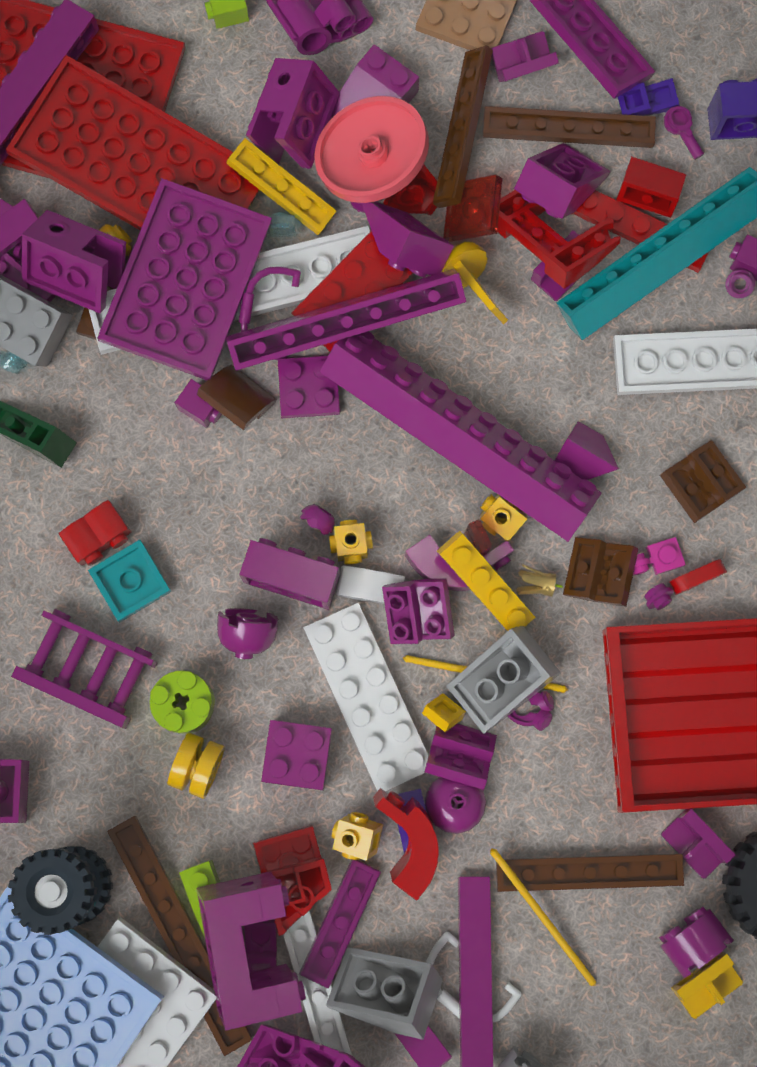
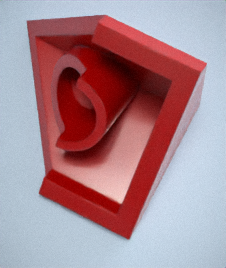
[383,164,437,216]

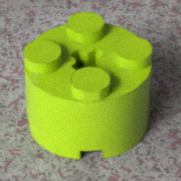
[150,671,215,734]

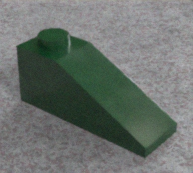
[0,401,77,468]

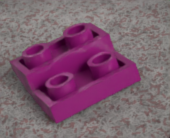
[382,578,455,644]

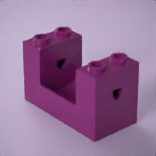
[196,871,306,1030]

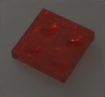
[443,174,503,242]

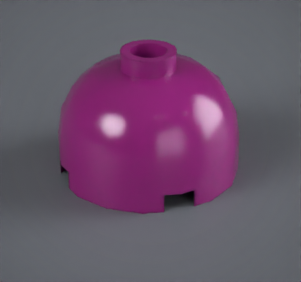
[217,608,279,659]
[425,777,486,834]

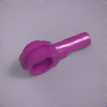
[663,106,704,160]

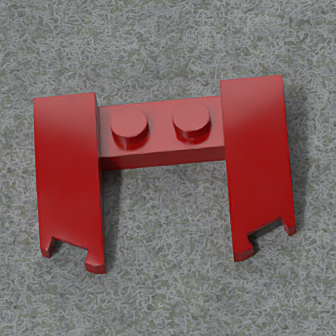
[486,190,621,289]

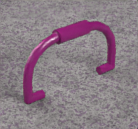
[238,267,301,360]

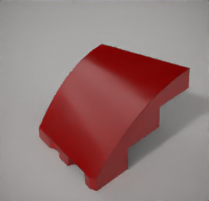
[252,825,332,936]

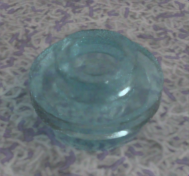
[0,351,27,374]

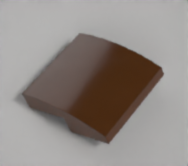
[197,364,277,431]
[659,440,747,523]
[563,537,638,607]

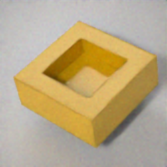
[422,693,466,732]

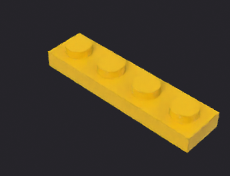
[226,138,337,235]
[437,531,536,631]

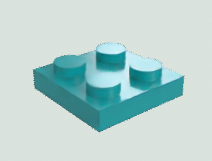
[88,540,172,623]

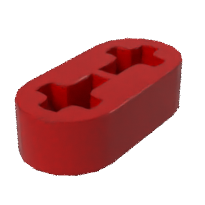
[669,559,727,595]

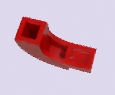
[373,788,439,901]

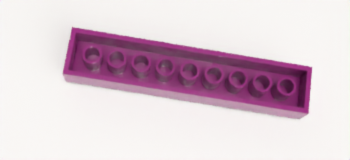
[320,331,602,542]

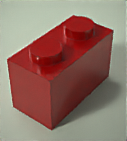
[616,156,686,218]

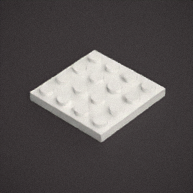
[98,917,217,1067]

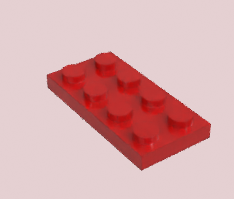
[291,230,412,352]

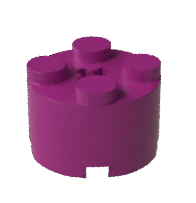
[659,906,734,978]

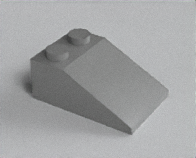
[446,626,561,734]
[326,947,443,1040]

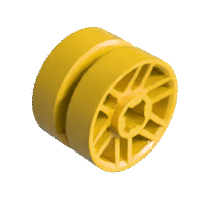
[167,732,225,799]

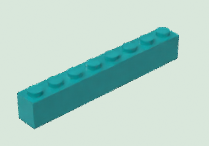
[556,167,757,340]

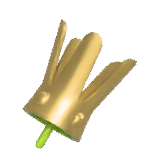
[516,564,563,597]

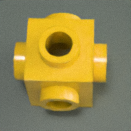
[480,494,528,541]
[329,520,373,564]
[331,812,383,861]

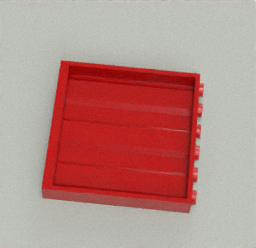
[602,618,757,813]

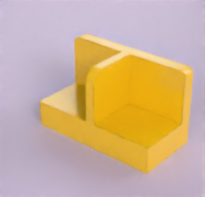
[671,952,743,1019]

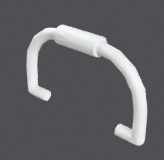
[426,932,522,1023]

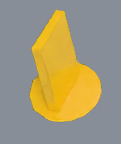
[442,241,508,325]

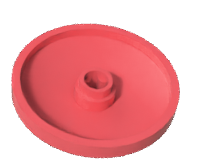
[314,96,429,203]

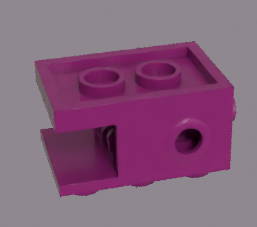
[246,58,340,169]
[22,210,126,314]

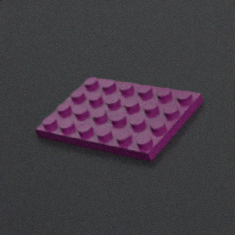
[97,178,272,380]

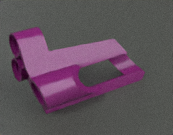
[266,0,374,55]

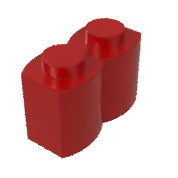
[58,500,131,566]

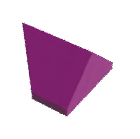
[554,421,619,480]

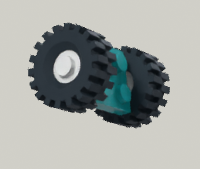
[8,846,113,935]

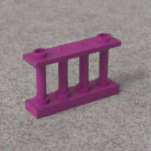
[11,609,157,729]

